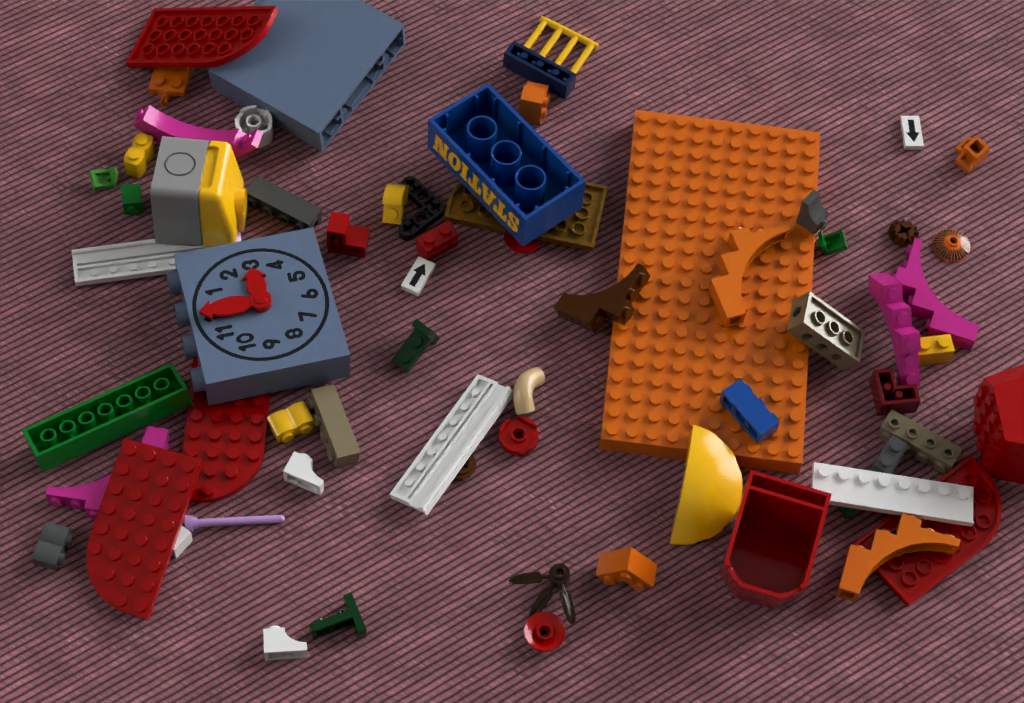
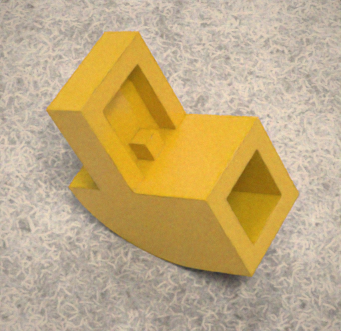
[382,183,409,225]

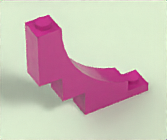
[133,105,263,159]

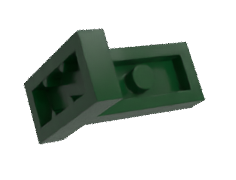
[392,319,440,373]
[309,592,367,640]

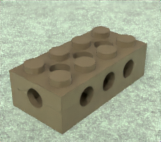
[787,291,865,370]

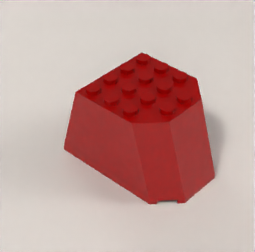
[972,364,1024,484]
[720,470,832,610]

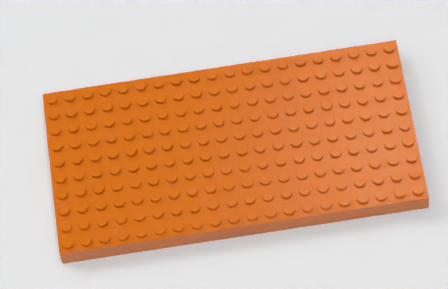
[599,110,820,474]

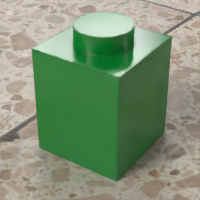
[121,183,144,215]

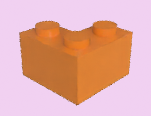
[519,81,551,126]
[595,547,657,591]

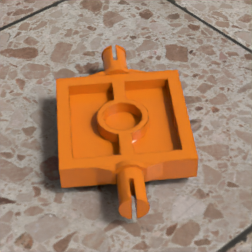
[148,68,194,106]

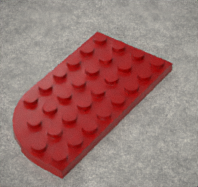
[86,438,203,621]

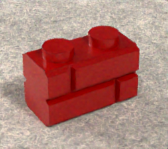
[416,221,459,261]

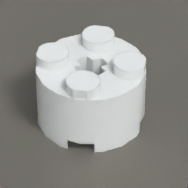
[235,105,274,148]

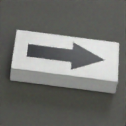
[900,116,924,150]
[401,256,436,296]

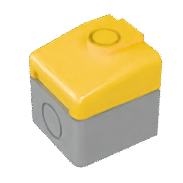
[150,136,248,247]

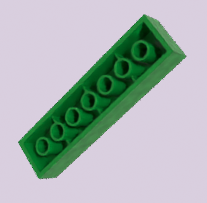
[22,363,192,472]

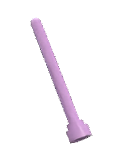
[185,515,285,532]

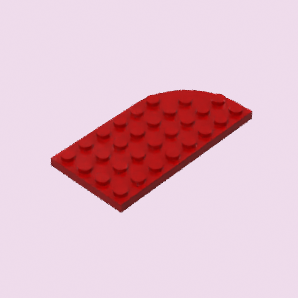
[126,6,279,68]
[182,358,271,503]
[853,455,1002,608]

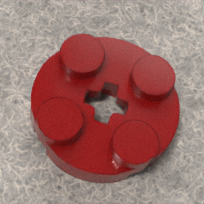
[499,416,539,457]

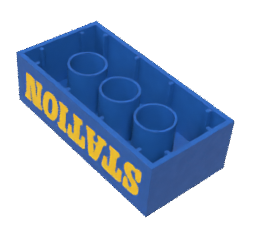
[427,83,586,246]

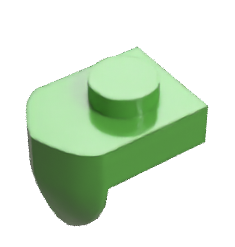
[89,167,119,191]

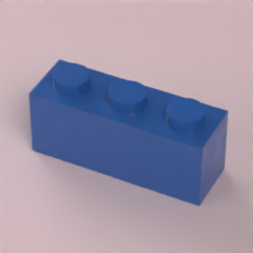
[719,379,779,444]

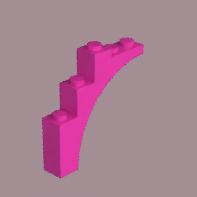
[891,238,979,351]
[868,272,921,387]
[45,426,169,520]

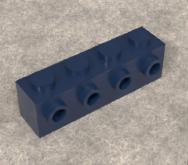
[503,41,576,99]

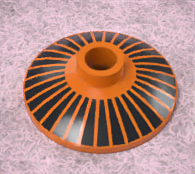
[932,229,971,262]

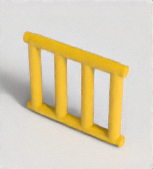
[523,16,599,74]

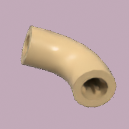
[513,367,545,415]

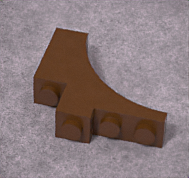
[553,264,650,333]

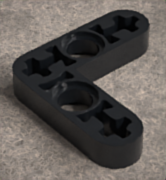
[399,176,444,241]

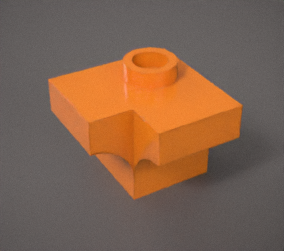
[955,135,990,174]

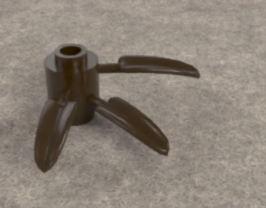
[509,563,576,624]

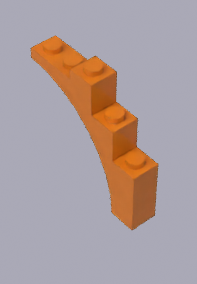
[708,224,790,328]
[835,514,961,602]

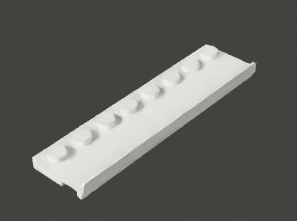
[71,239,208,286]
[389,374,513,515]
[811,462,974,527]

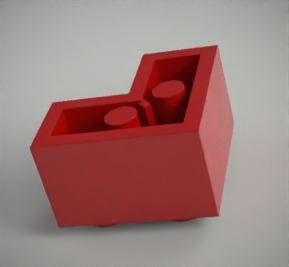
[326,212,370,258]

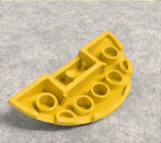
[670,425,743,545]

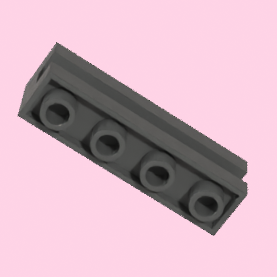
[246,175,322,230]

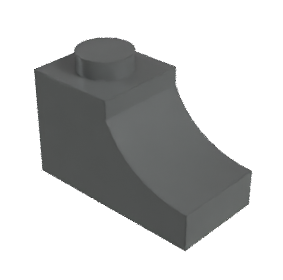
[796,189,829,235]

